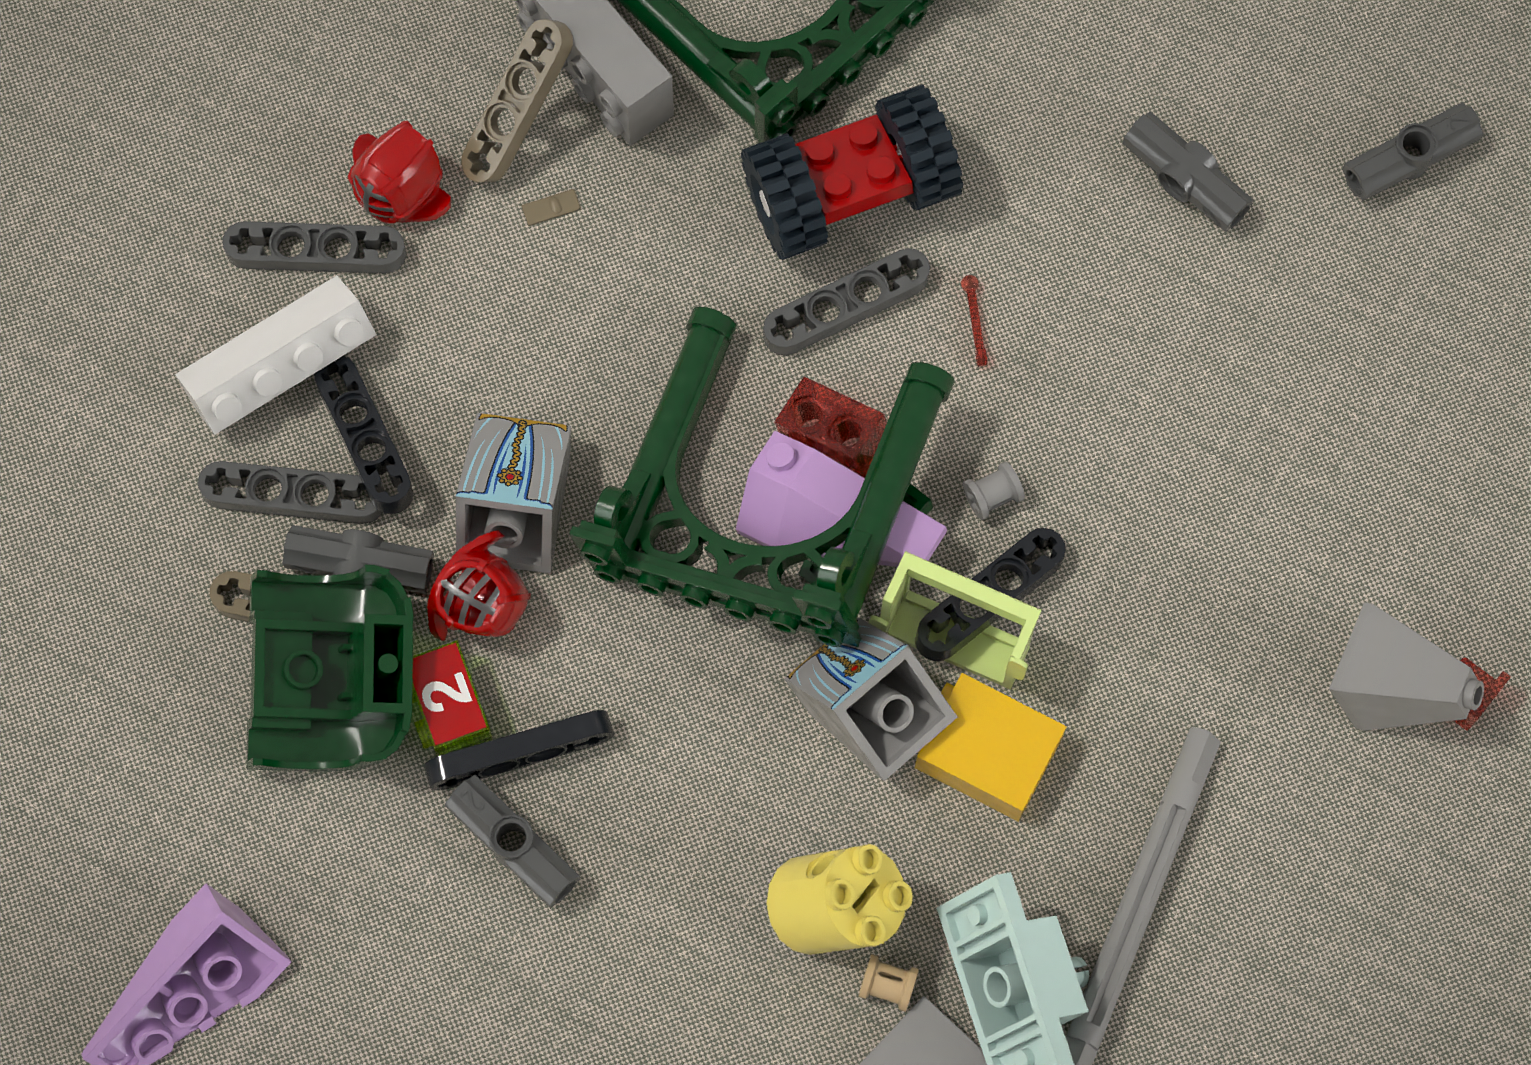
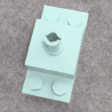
[937,872,1089,1065]

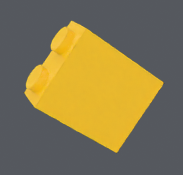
[914,673,1067,822]

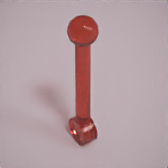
[961,275,987,367]

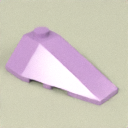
[736,431,947,567]
[81,884,291,1065]

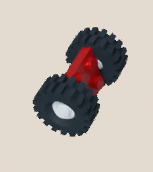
[741,84,963,260]

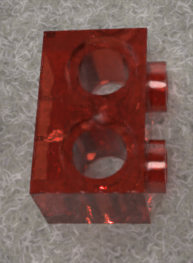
[774,377,887,478]

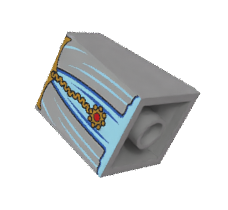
[456,413,571,574]
[784,617,957,781]

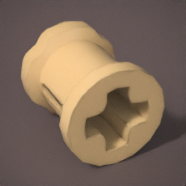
[858,954,919,1012]

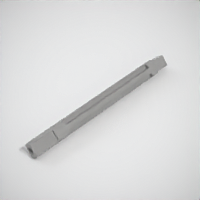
[1066,727,1221,1065]

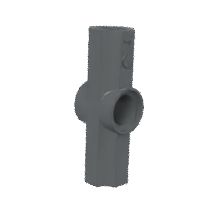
[1342,102,1484,201]
[1122,111,1254,232]
[282,525,434,594]
[445,774,580,909]

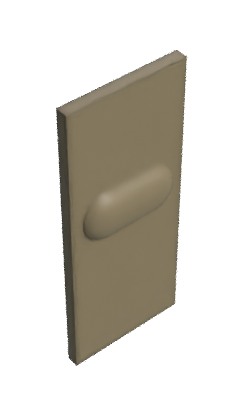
[521,188,581,226]

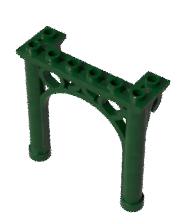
[617,0,942,144]
[569,306,955,647]

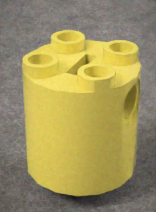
[766,844,913,955]

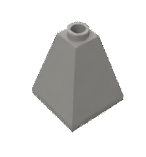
[1329,602,1484,731]

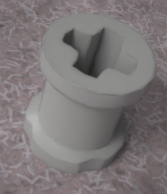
[962,461,1025,520]

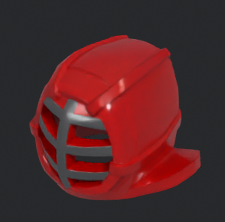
[347,120,451,224]
[427,530,531,641]

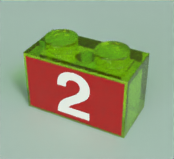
[412,640,493,756]

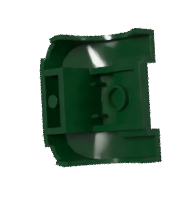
[246,565,413,772]

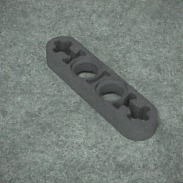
[222,221,407,274]
[763,248,930,356]
[198,461,382,524]

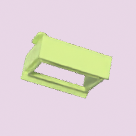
[869,551,1042,690]

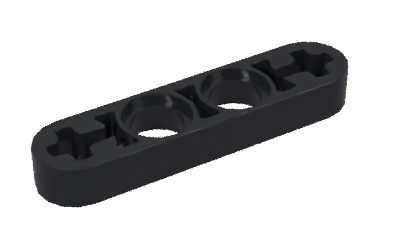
[314,355,414,514]
[915,528,1066,661]
[424,710,615,790]

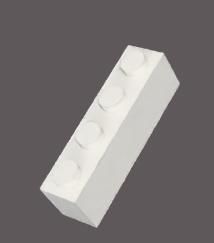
[175,275,376,435]

